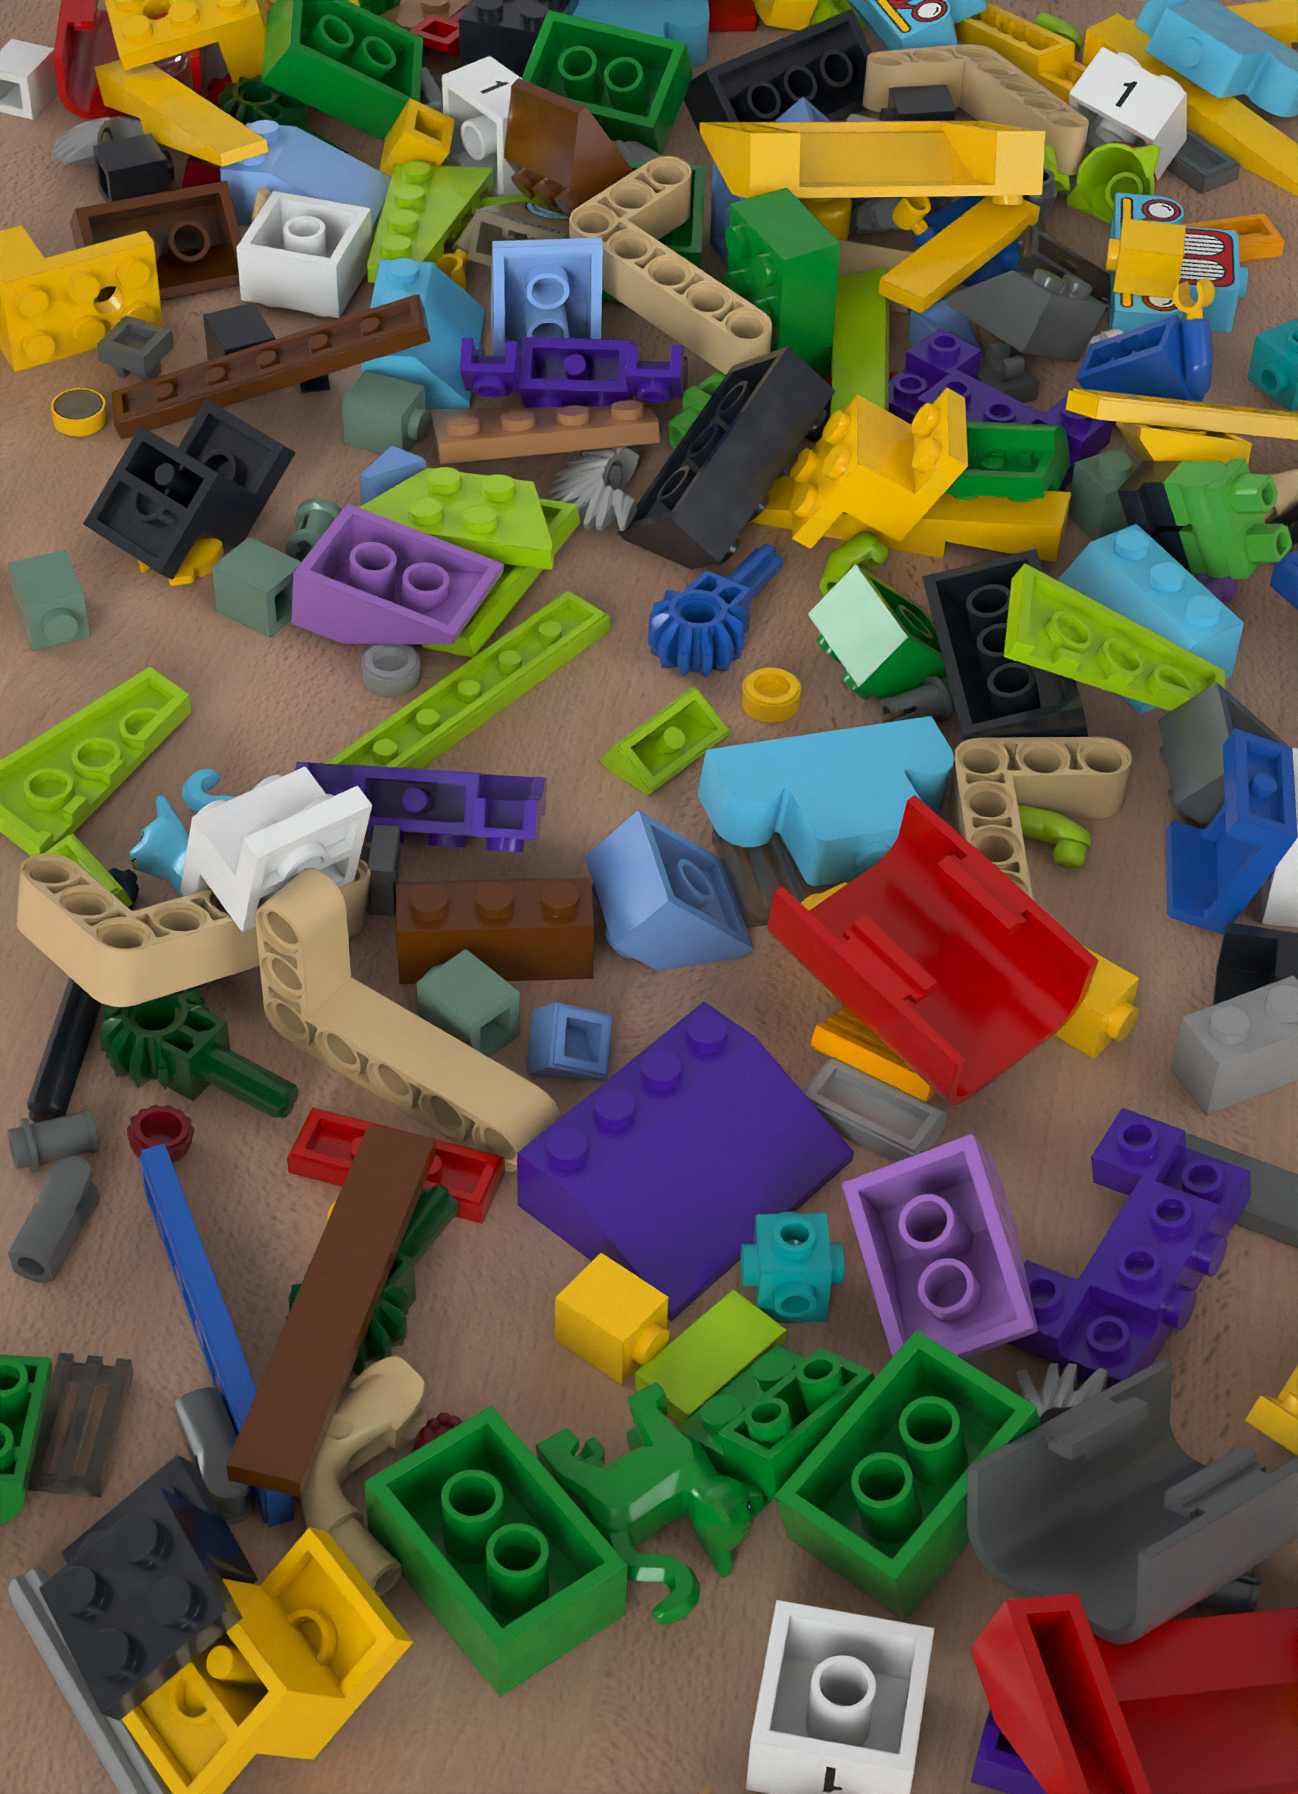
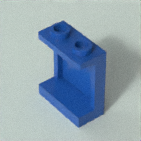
[1166,728,1298,935]

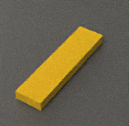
[878,196,1040,314]

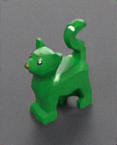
[536,1382,765,1624]

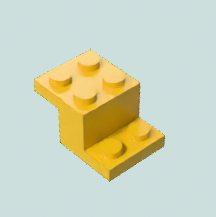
[790,387,968,549]
[122,1527,413,1794]

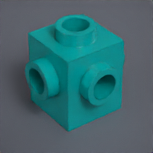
[1247,319,1298,412]
[740,1211,844,1323]

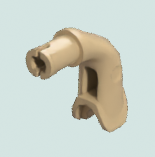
[300,1355,428,1598]

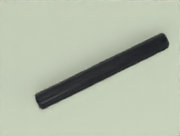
[26,867,139,1123]

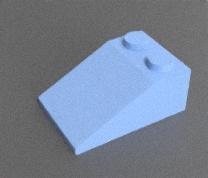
[220,120,391,235]
[491,238,603,356]

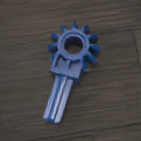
[648,544,783,678]

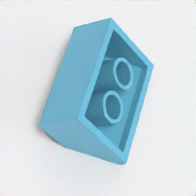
[361,258,485,410]
[1057,524,1244,715]

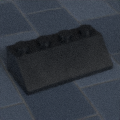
[683,9,872,134]
[617,346,835,570]
[922,549,1088,741]

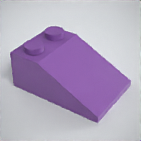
[291,503,504,644]
[842,1133,1038,1359]

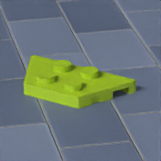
[359,467,554,570]

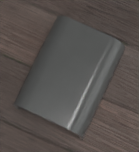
[967,1360,1298,1644]

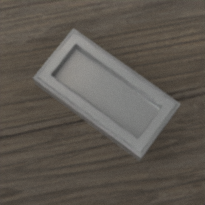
[803,1057,948,1163]

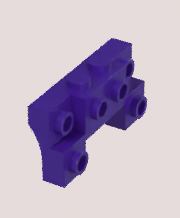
[889,328,1113,492]
[460,337,688,408]
[295,762,547,852]
[1008,1108,1251,1390]

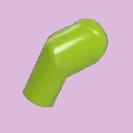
[1035,12,1084,52]
[819,532,888,595]
[1018,804,1092,868]

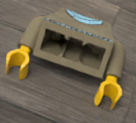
[435,201,569,290]

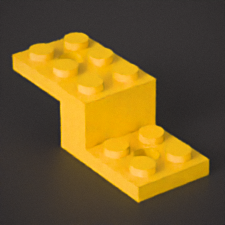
[105,0,360,83]
[0,225,163,372]

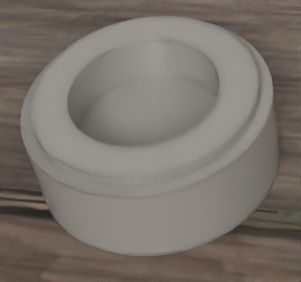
[361,644,421,697]

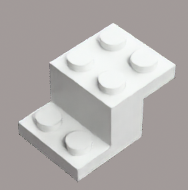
[180,766,372,933]

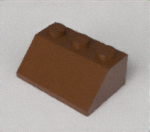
[504,78,633,218]
[70,180,242,303]
[396,877,594,984]

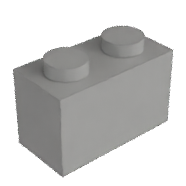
[1170,975,1298,1116]

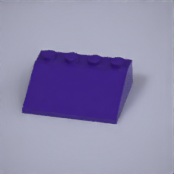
[517,1002,854,1321]

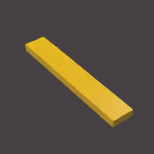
[1065,388,1298,440]

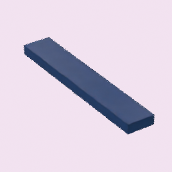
[139,1144,294,1527]

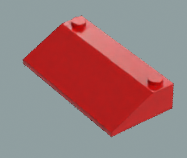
[970,1593,1298,1794]

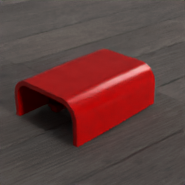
[53,0,208,119]
[767,795,1099,1105]

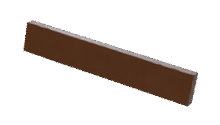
[112,294,431,440]
[226,1124,436,1497]

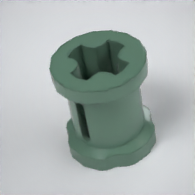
[285,498,342,562]

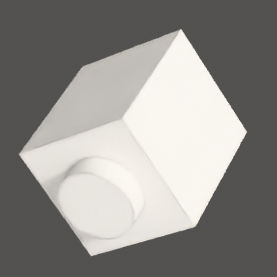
[0,39,58,120]

